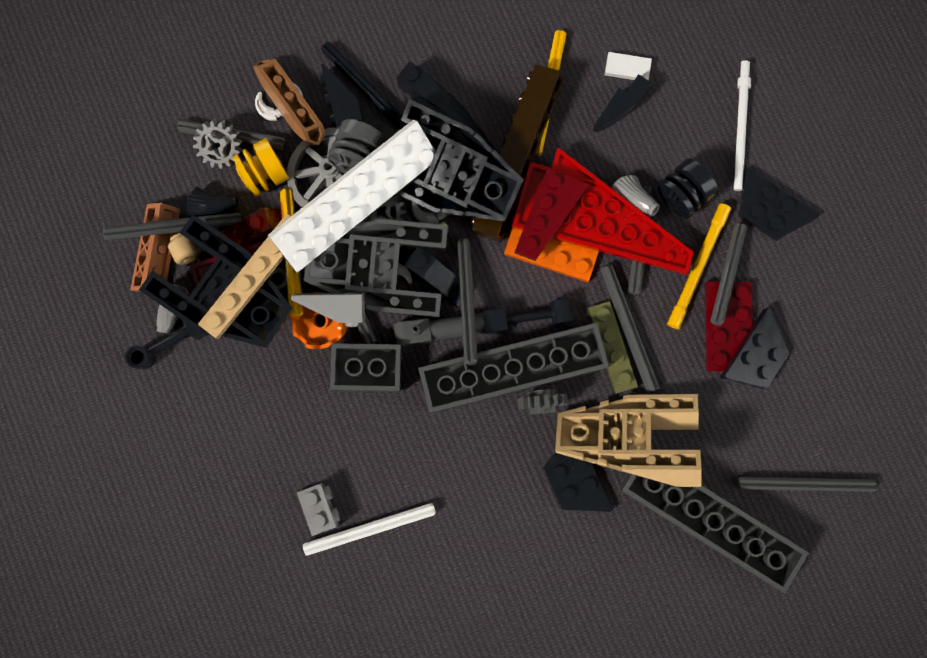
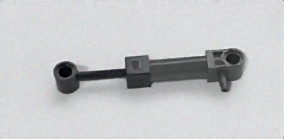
[125,268,288,370]
[393,299,575,347]

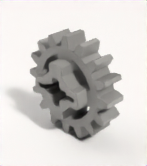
[193,119,243,169]

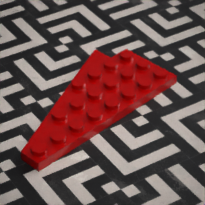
[512,148,694,275]

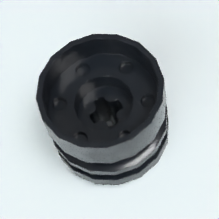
[657,158,718,219]

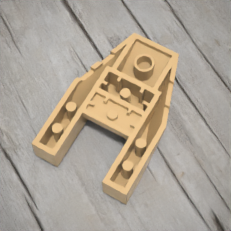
[555,394,701,487]

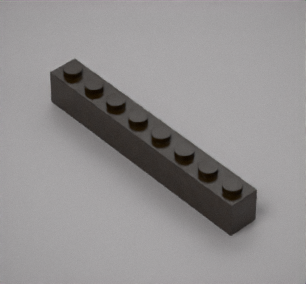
[471,64,564,243]

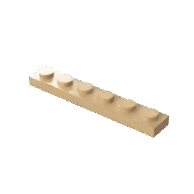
[198,214,291,340]

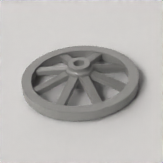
[287,128,344,208]

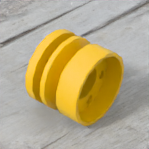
[232,138,290,197]

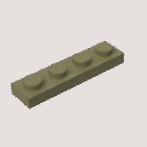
[588,301,638,394]

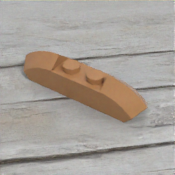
[253,58,326,145]

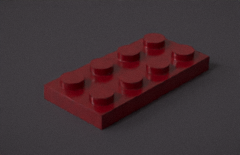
[705,282,753,372]

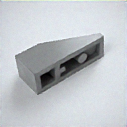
[291,292,365,327]

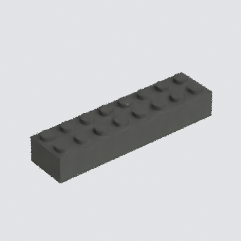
[418,323,609,414]
[618,473,809,593]

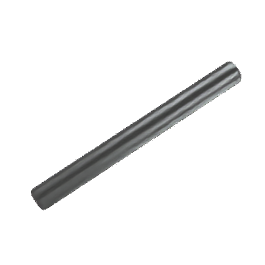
[102,212,242,240]
[457,238,478,365]
[600,265,659,393]
[738,477,877,492]

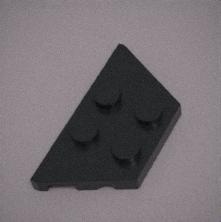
[739,168,820,241]
[720,308,789,389]
[543,451,613,512]

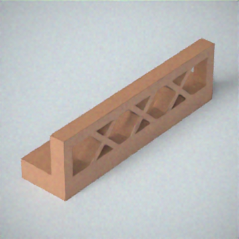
[130,203,180,292]

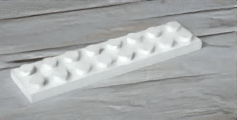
[268,120,436,273]

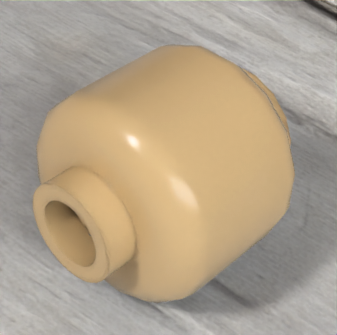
[168,233,202,267]

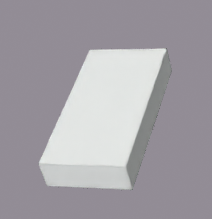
[604,52,652,80]

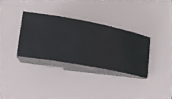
[593,74,653,133]

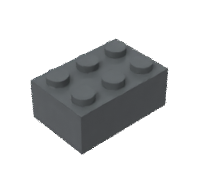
[330,344,402,392]

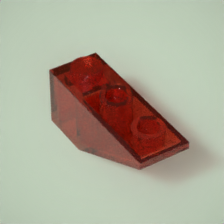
[221,208,282,248]

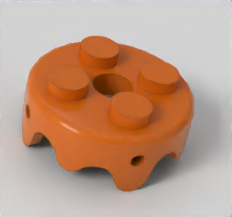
[289,292,348,349]

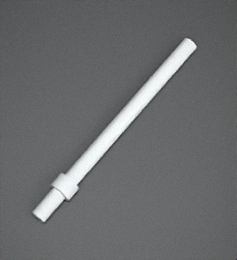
[734,61,751,191]

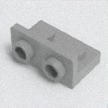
[297,482,341,536]

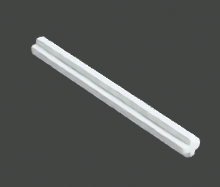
[303,503,436,556]

